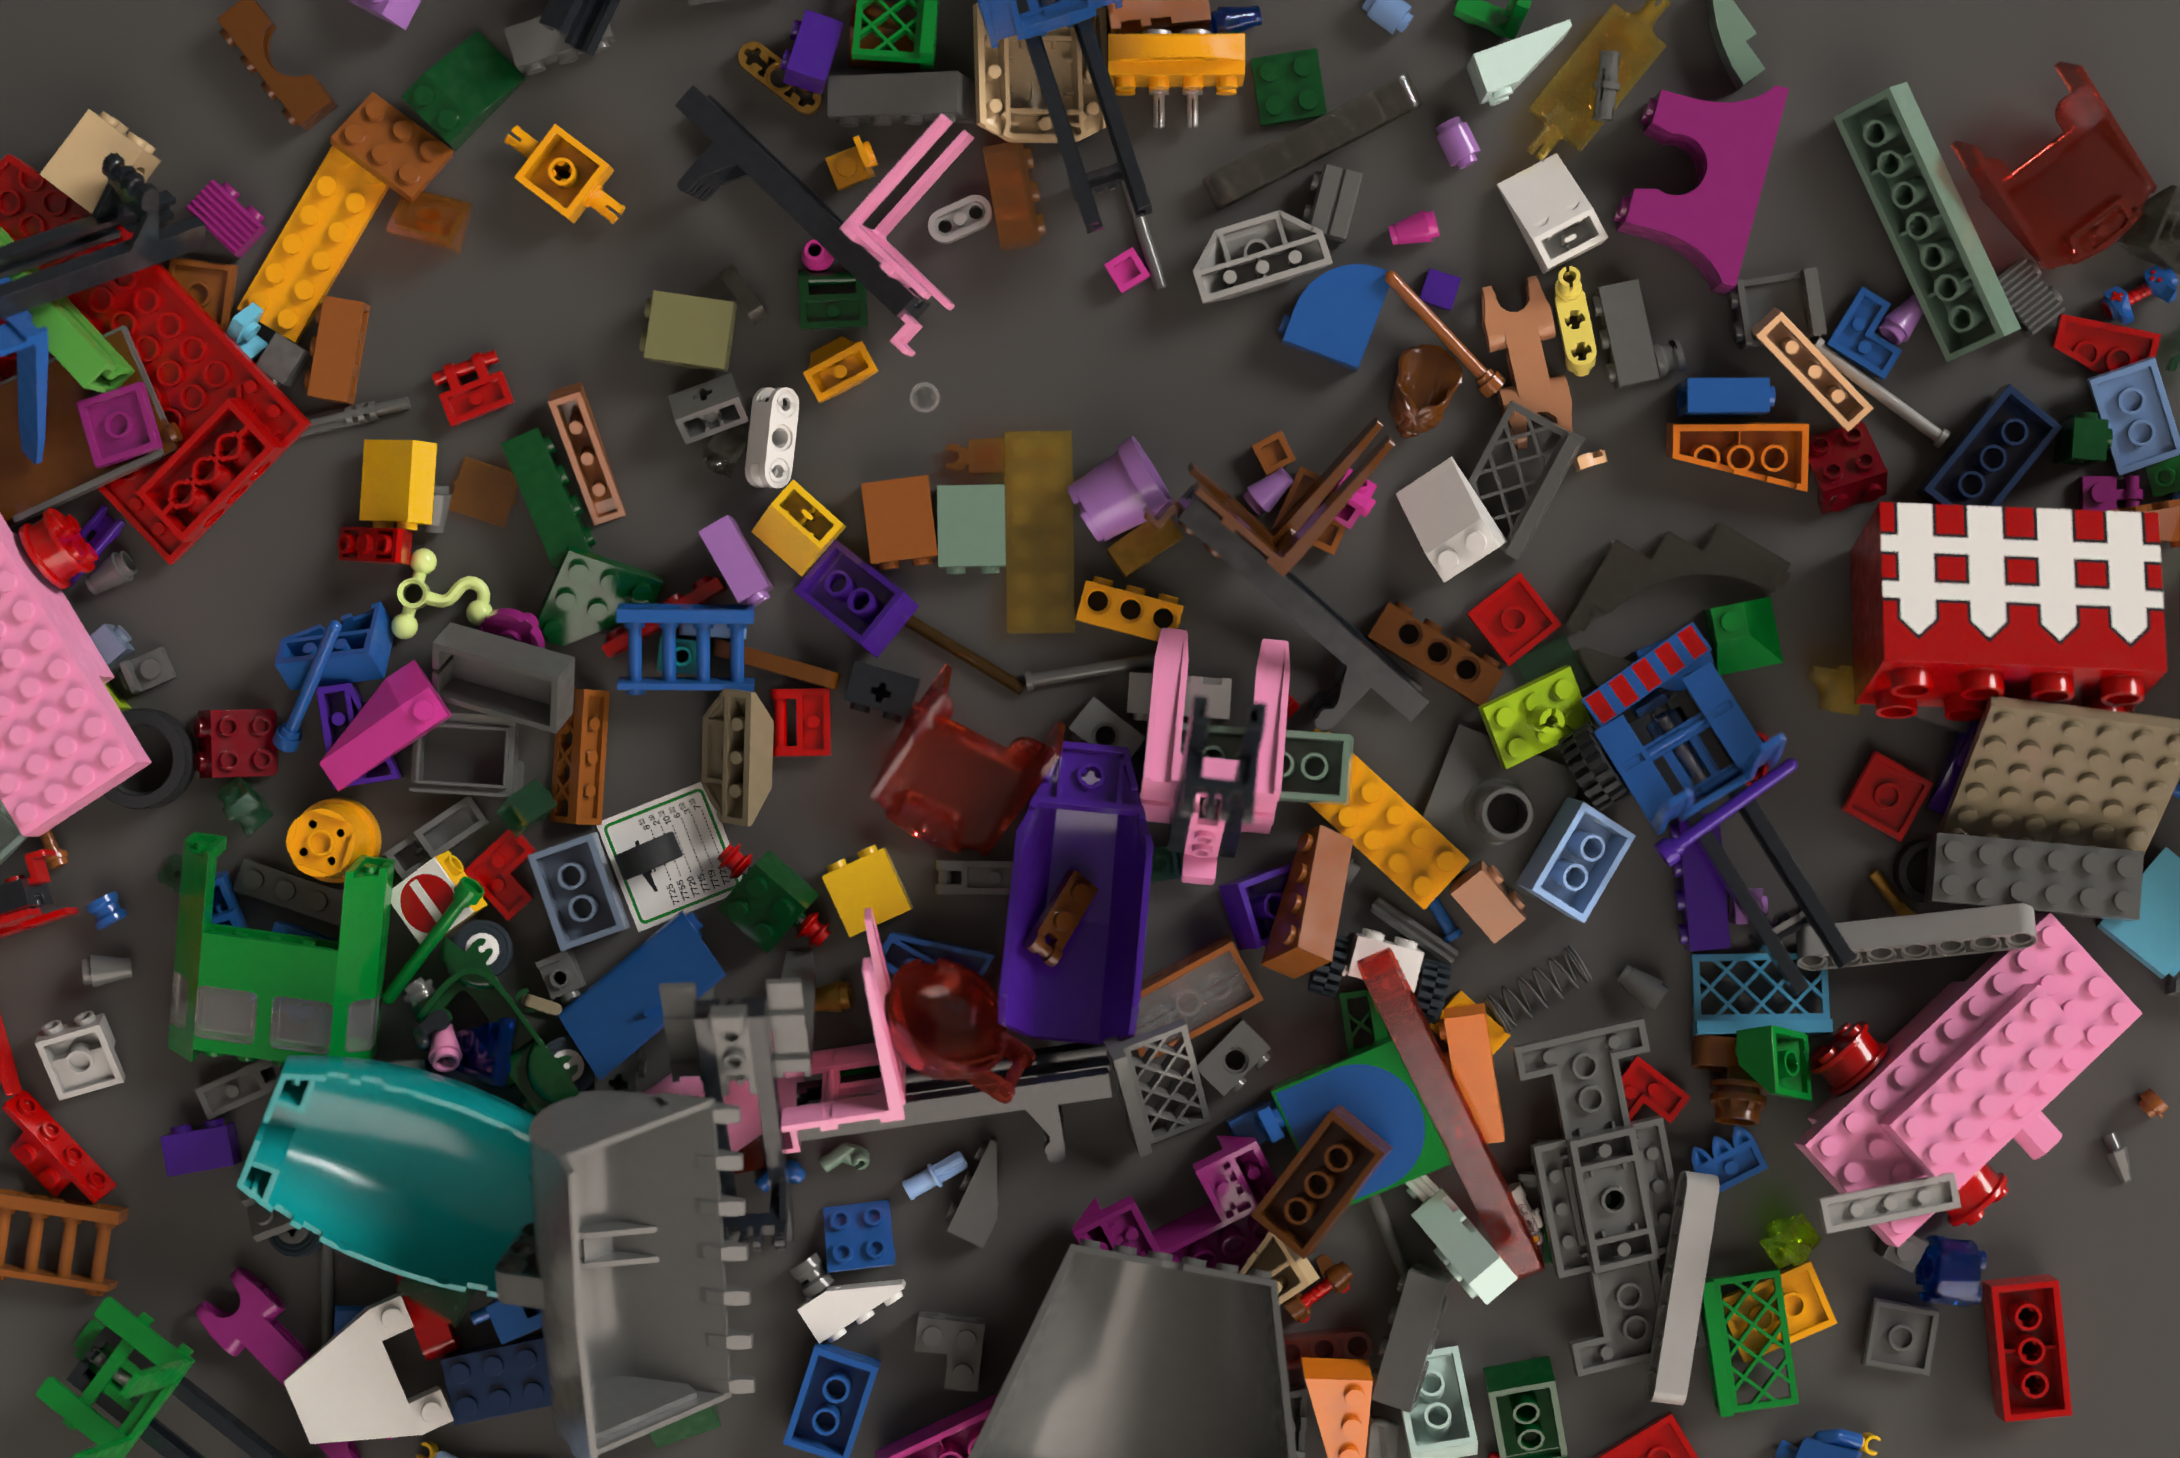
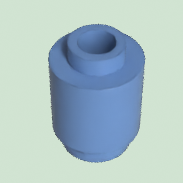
[1362,0,1414,35]

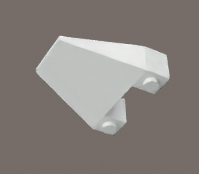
[284,1293,454,1444]

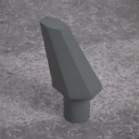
[2102,1132,2132,1184]

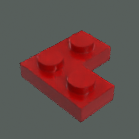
[464,826,536,921]
[1621,1055,1691,1124]

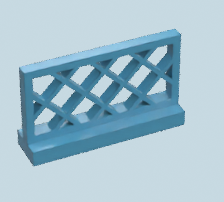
[1691,953,1833,1037]

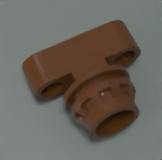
[1691,1035,1768,1126]

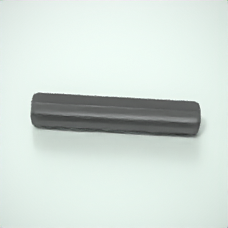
[1369,897,1459,965]

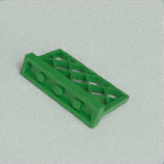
[852,0,940,70]
[1700,1268,1799,1418]

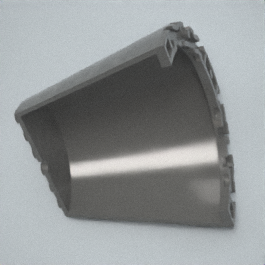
[968,1238,1297,1458]

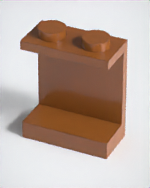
[861,475,938,571]

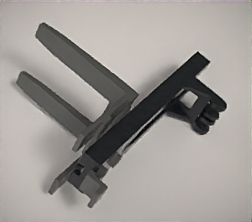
[659,950,816,1252]

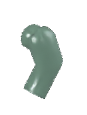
[818,1142,870,1173]

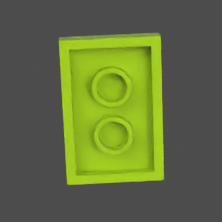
[1478,665,1593,769]

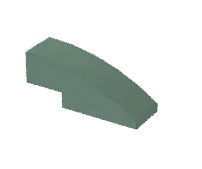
[1707,0,1766,90]

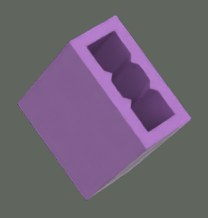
[698,515,774,606]

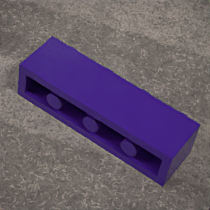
[1669,812,1731,952]

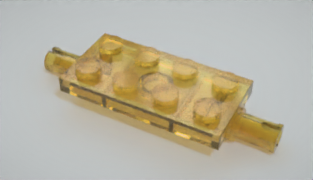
[1526,0,1671,162]

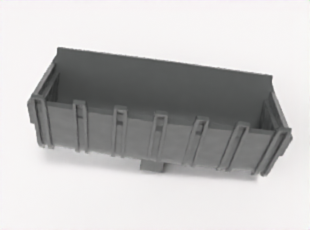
[495,1090,756,1458]

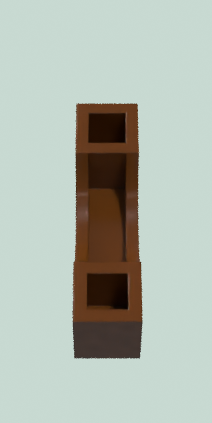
[217,0,339,131]

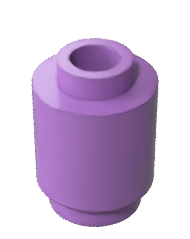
[1436,116,1481,169]

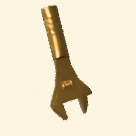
[1867,868,1916,916]

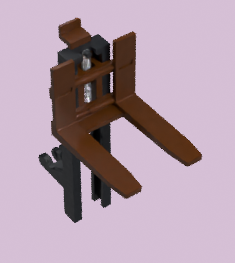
[1143,417,1429,733]

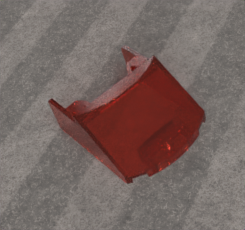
[1951,61,2157,269]
[870,664,1065,855]

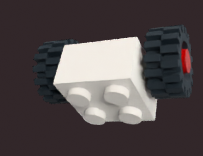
[1308,928,1451,1024]

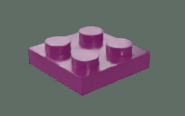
[76,382,163,468]

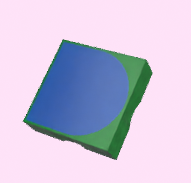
[1271,1032,1454,1206]

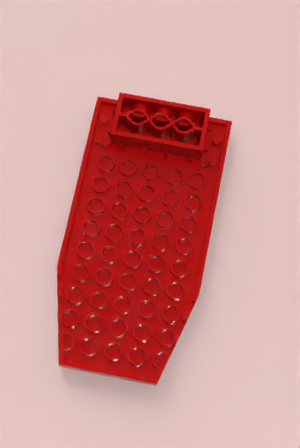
[0,154,312,565]

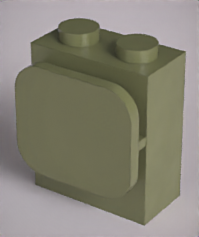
[639,290,737,372]

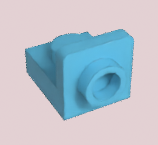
[226,302,268,360]

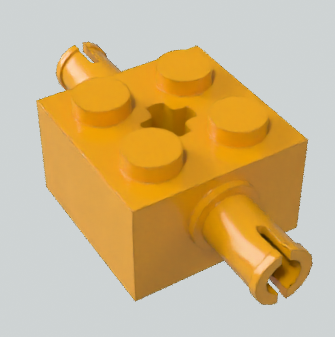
[505,124,626,224]

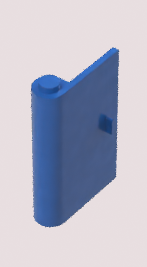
[558,910,726,1080]

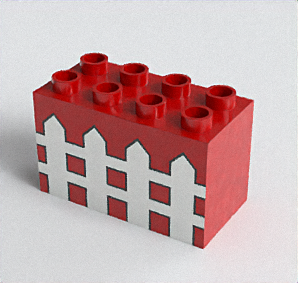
[1850,502,2167,721]

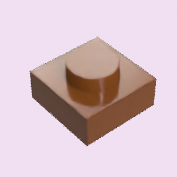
[1251,430,1296,476]

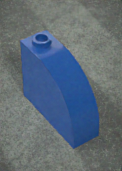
[1278,264,1389,371]

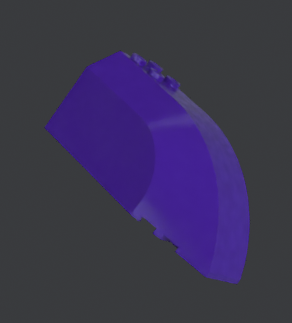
[998,741,1154,1045]

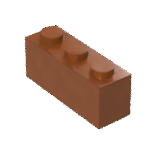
[304,296,371,405]

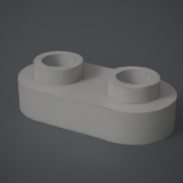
[928,195,993,244]

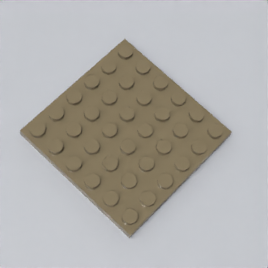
[1937,695,2180,855]

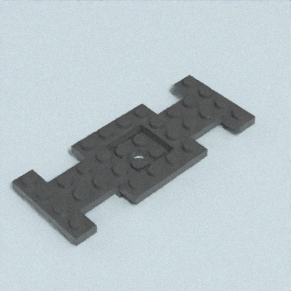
[1511,1017,1707,1377]

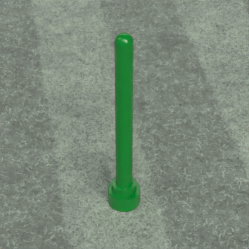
[381,876,485,1005]

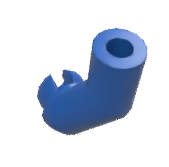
[754,1160,806,1193]

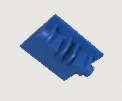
[823,1200,896,1273]

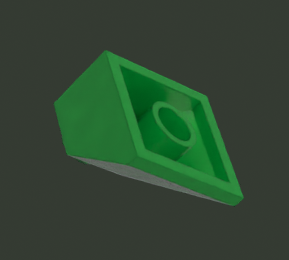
[1703,597,1784,675]
[1735,1025,1812,1102]

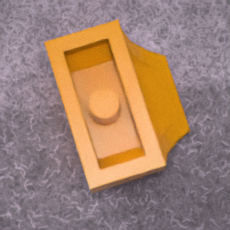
[803,336,879,403]

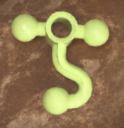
[391,548,492,640]

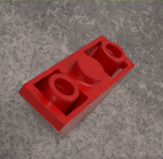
[337,527,413,565]

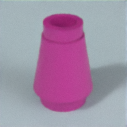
[1388,209,1440,246]
[801,239,834,272]

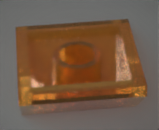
[386,191,472,254]

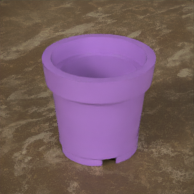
[1067,436,1171,544]

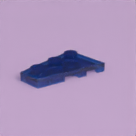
[455,1017,516,1086]

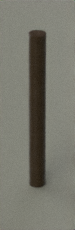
[905,615,1026,695]

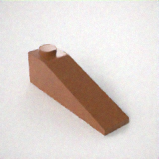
[548,382,626,526]

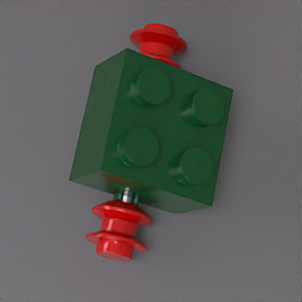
[717,843,832,954]

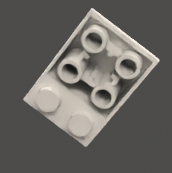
[1497,153,1608,274]

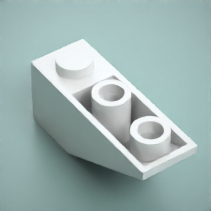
[797,1279,906,1344]

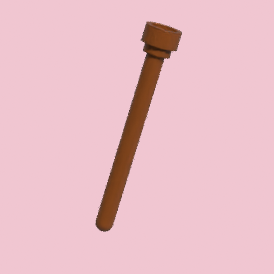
[1384,271,1506,398]

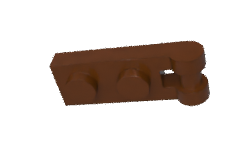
[1024,870,1099,967]

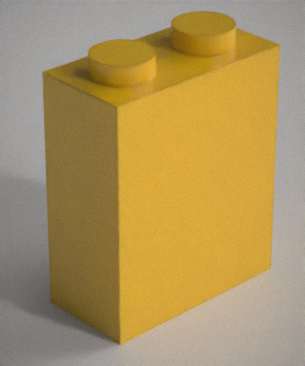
[359,439,437,530]

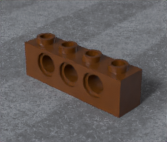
[1366,601,1504,706]

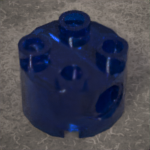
[1915,1235,1987,1307]

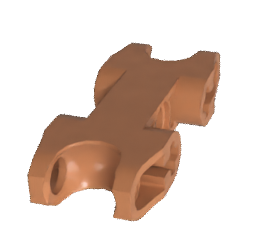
[1480,275,1573,451]

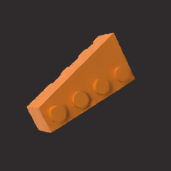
[1666,422,1809,492]

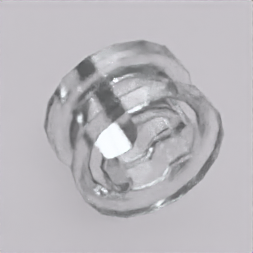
[910,383,940,413]

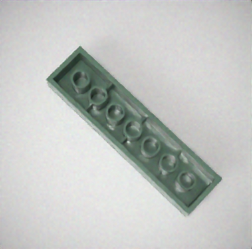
[1833,82,2021,362]

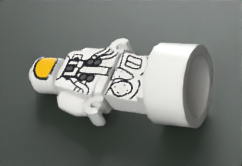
[1497,1182,1543,1245]

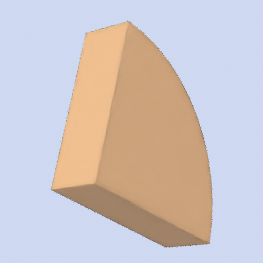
[1573,449,1608,472]

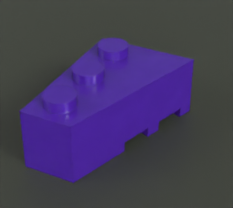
[316,683,405,789]

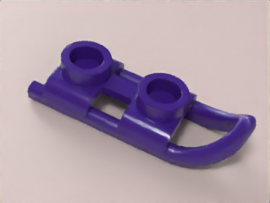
[70,504,126,587]

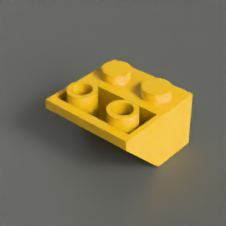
[751,480,846,577]

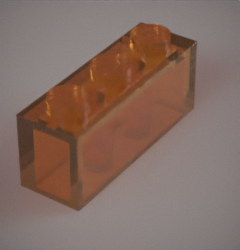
[983,142,1046,251]

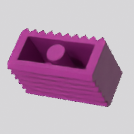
[185,179,268,258]

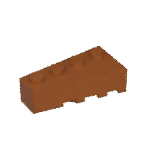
[1261,825,1353,979]

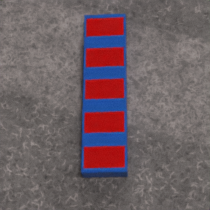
[1580,622,1712,728]

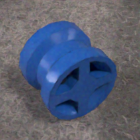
[85,891,129,931]

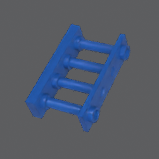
[616,603,755,695]

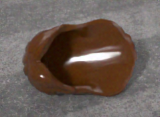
[1388,344,1463,439]

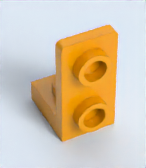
[825,135,878,191]

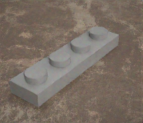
[1816,1172,1961,1234]

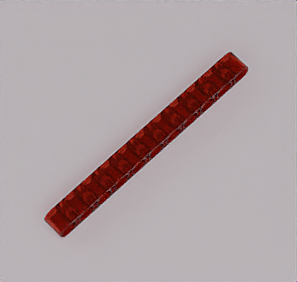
[1357,947,1545,1282]

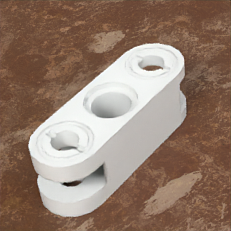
[745,387,799,488]

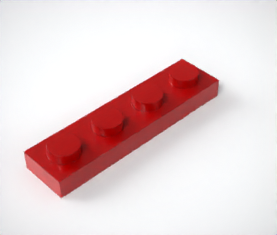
[601,575,727,658]

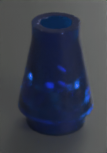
[1210,5,1262,33]

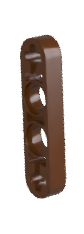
[711,638,841,690]

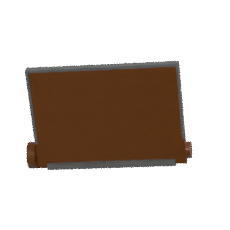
[0,325,183,528]

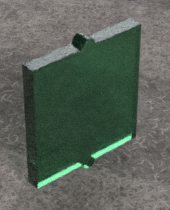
[1515,634,1592,692]

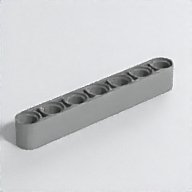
[1796,903,2037,971]
[1645,1171,1720,1405]

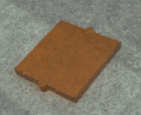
[449,456,518,528]

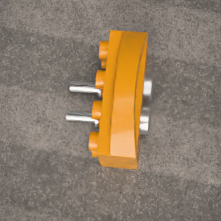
[1108,29,1245,128]

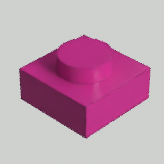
[1104,247,1150,294]

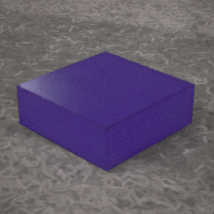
[1419,268,1462,311]

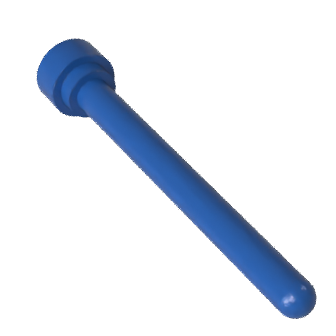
[272,620,341,752]

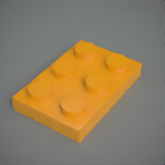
[1722,1259,1838,1363]

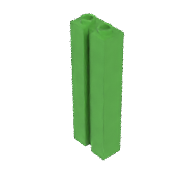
[0,227,135,393]

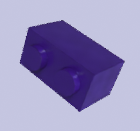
[780,9,845,95]
[160,1118,242,1177]

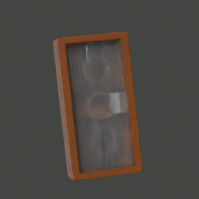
[1135,934,1264,1060]

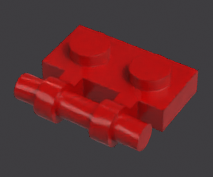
[431,350,515,427]

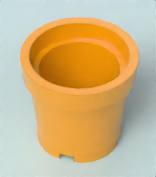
[286,797,382,884]

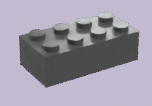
[432,622,575,734]

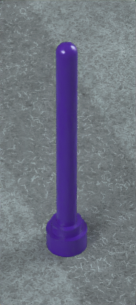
[1654,758,1798,867]

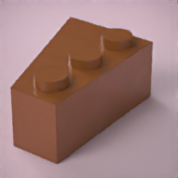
[1105,0,1211,34]

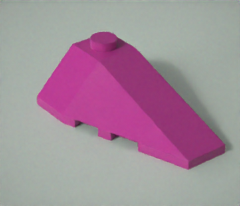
[319,659,453,791]

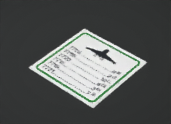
[596,782,742,932]

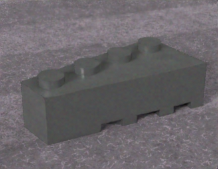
[827,71,976,127]

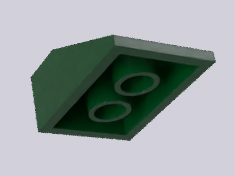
[401,31,526,151]
[1483,1356,1569,1458]

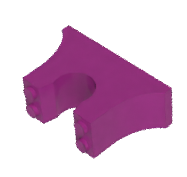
[1613,85,1789,295]

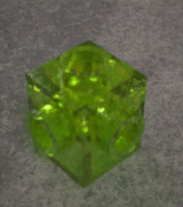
[1759,1212,1822,1269]

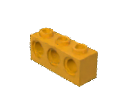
[1075,576,1184,642]

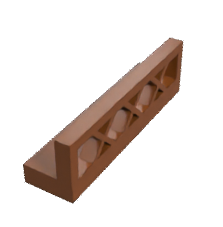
[550,689,610,825]

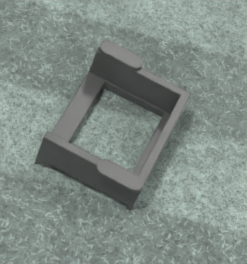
[409,712,525,798]

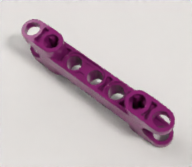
[195,1267,395,1458]

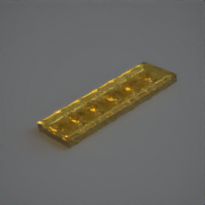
[1005,431,1075,634]

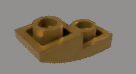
[1105,518,1184,578]

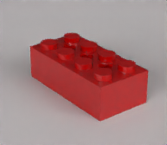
[1981,1274,2073,1422]

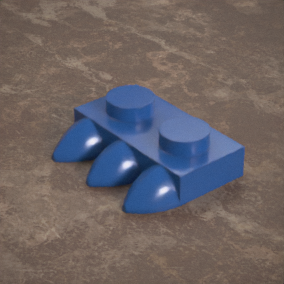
[1691,1125,1769,1193]

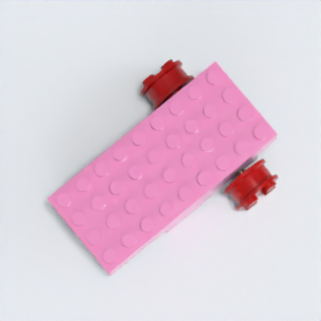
[0,508,152,837]

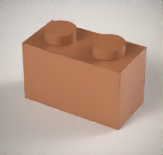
[1451,860,1526,944]

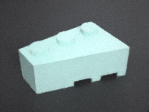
[1411,1188,1518,1305]

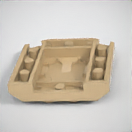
[973,3,1108,143]

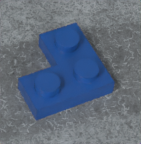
[1825,286,1902,380]

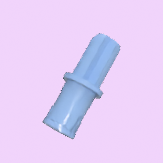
[902,1151,968,1200]

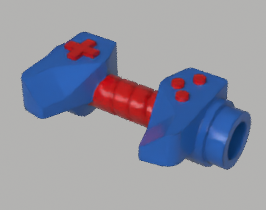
[2101,265,2178,324]

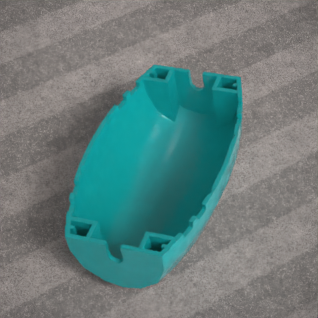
[236,1055,536,1298]

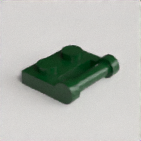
[798,269,868,330]

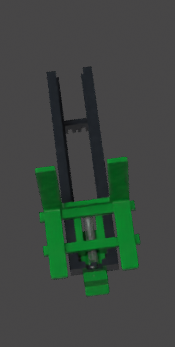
[36,1296,287,1458]

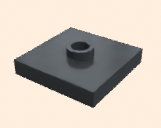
[1860,1297,1941,1377]

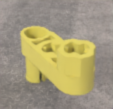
[1554,266,1596,376]

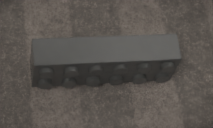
[1924,832,2144,921]

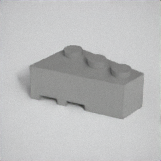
[1127,672,1232,726]

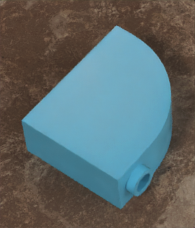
[2097,847,2180,979]

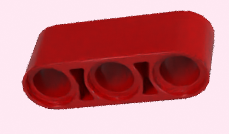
[395,1274,461,1361]

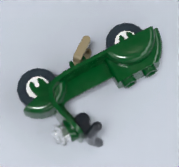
[403,920,596,1114]

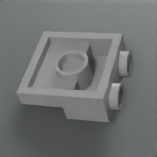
[35,1011,126,1101]

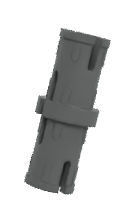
[1592,50,1621,122]

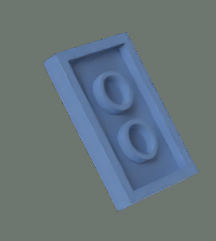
[2086,356,2180,476]

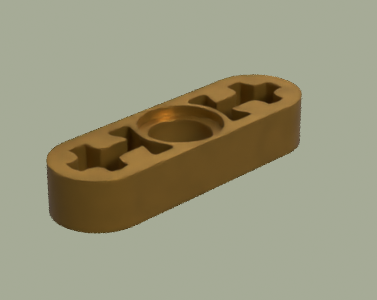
[738,41,823,116]

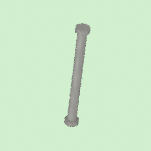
[1813,337,1951,448]

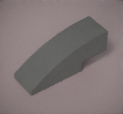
[382,795,489,882]

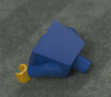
[1774,1428,1881,1458]

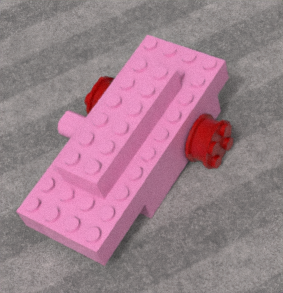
[1794,912,2143,1248]

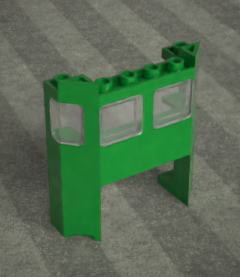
[168,832,395,1066]

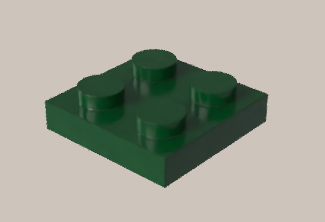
[1250,48,1328,127]

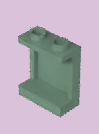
[937,484,1007,574]

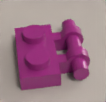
[2079,476,2143,511]

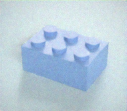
[1516,797,1636,923]

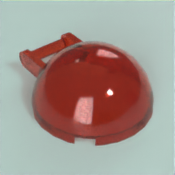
[884,958,1036,1104]

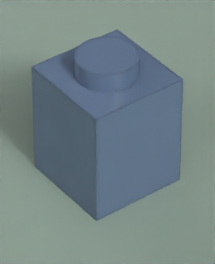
[90,624,135,670]

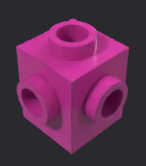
[1328,468,1378,530]

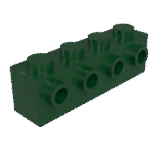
[500,428,597,569]

